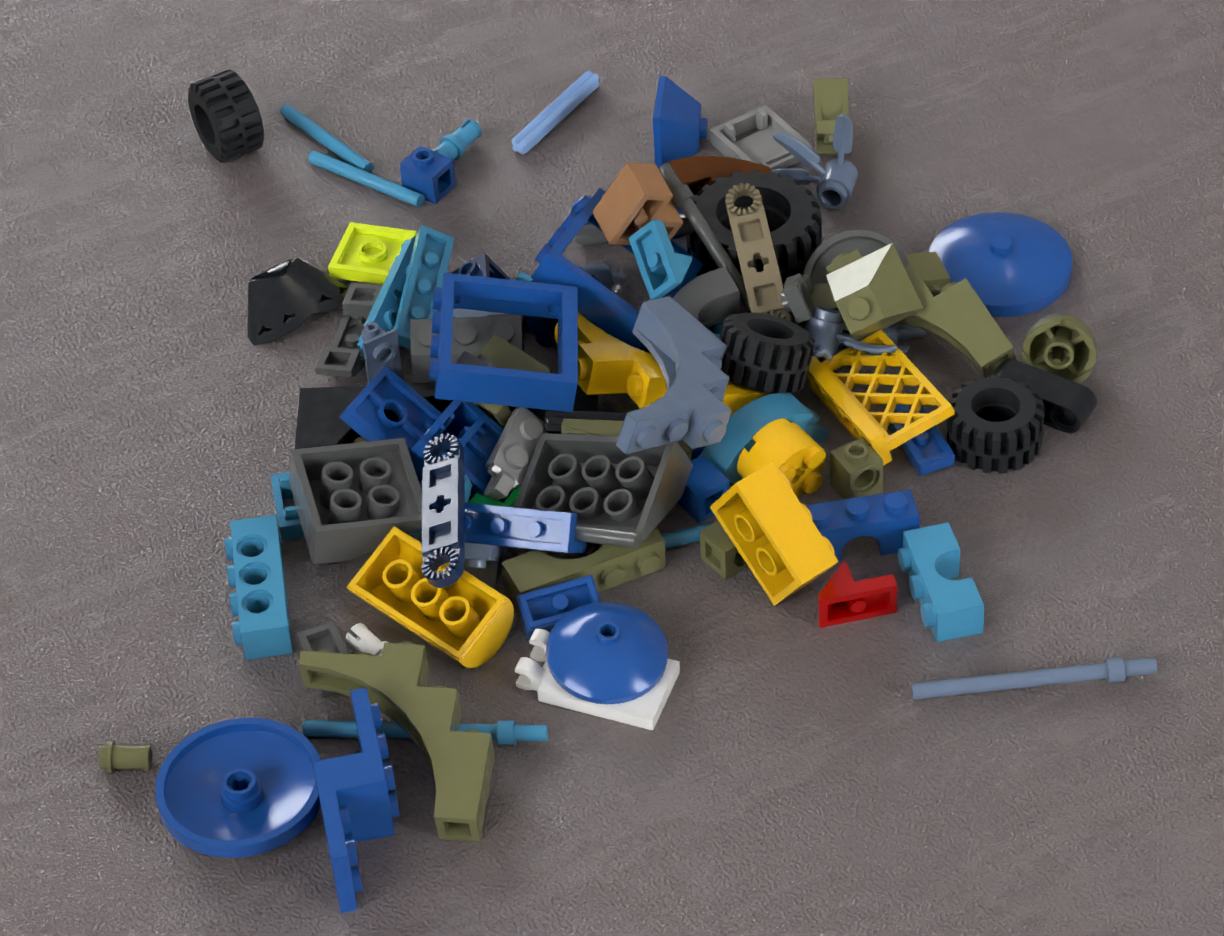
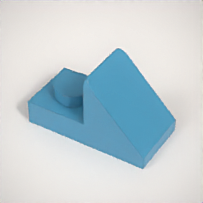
[628,219,692,300]

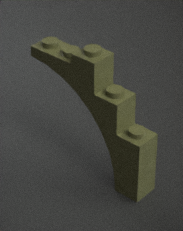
[790,249,1016,378]
[299,642,495,842]

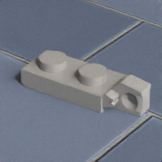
[483,407,548,501]

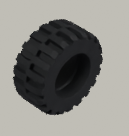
[686,170,822,289]

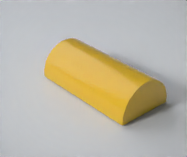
[346,526,514,668]

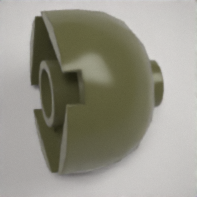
[1022,313,1097,384]

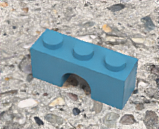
[898,522,984,642]

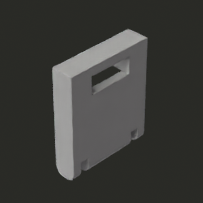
[710,105,813,170]

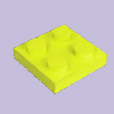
[328,222,417,285]

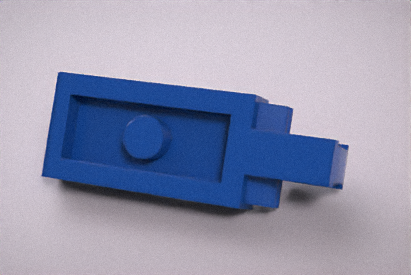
[885,392,955,476]

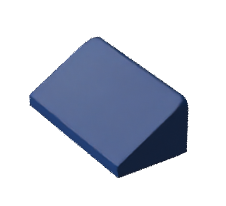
[516,575,601,641]

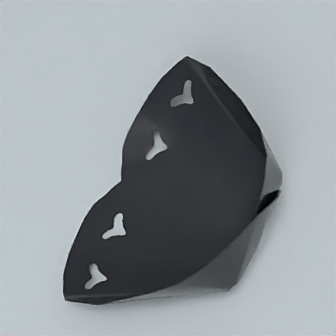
[247,258,349,346]

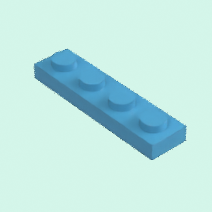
[394,225,454,349]

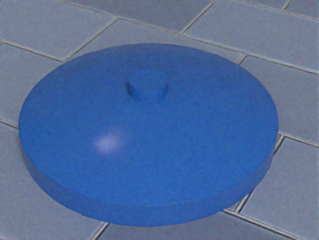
[929,212,1072,317]
[155,718,321,858]

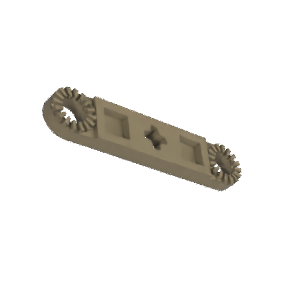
[725,183,791,322]

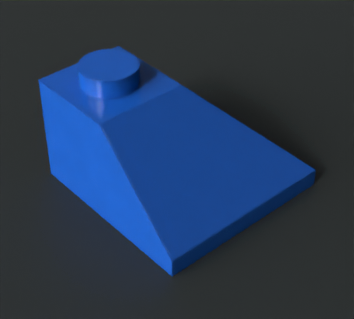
[653,76,708,168]

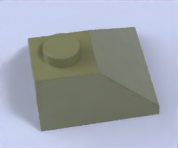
[826,243,924,341]

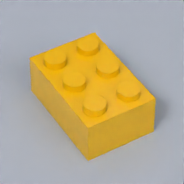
[710,461,839,606]

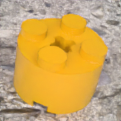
[737,418,826,497]

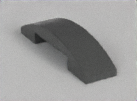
[315,283,383,377]

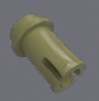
[99,740,153,773]

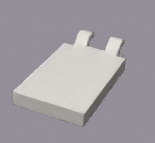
[515,629,680,730]

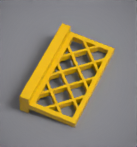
[807,330,955,466]

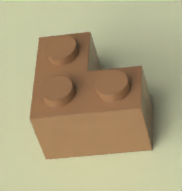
[592,162,683,245]

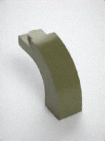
[813,78,852,155]

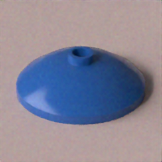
[546,602,668,704]

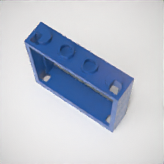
[531,188,704,350]
[429,273,578,412]

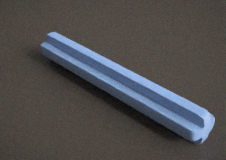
[511,71,600,155]

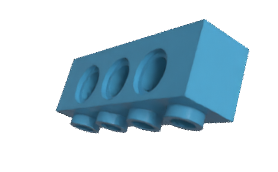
[224,515,293,660]

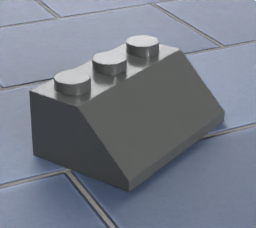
[410,315,525,383]

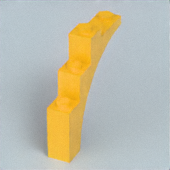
[555,313,775,416]

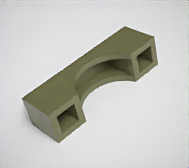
[501,527,666,614]

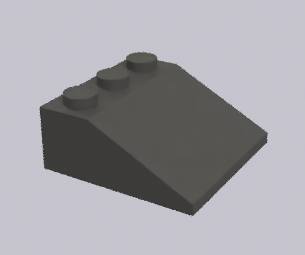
[289,438,422,565]

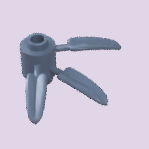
[772,114,858,209]
[805,306,909,362]

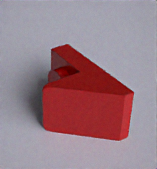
[818,561,897,628]

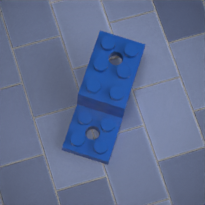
[339,365,521,503]
[313,687,400,913]

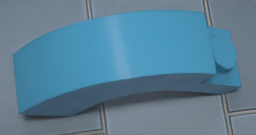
[700,393,830,484]

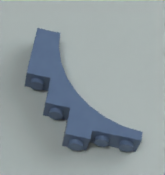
[616,296,732,454]

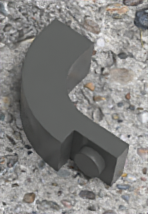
[673,267,740,329]

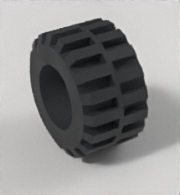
[188,69,264,163]
[719,313,815,393]
[947,375,1044,474]

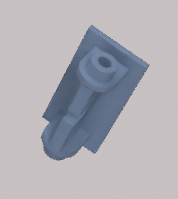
[361,322,403,384]

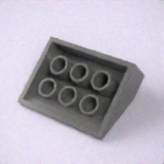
[513,433,693,541]

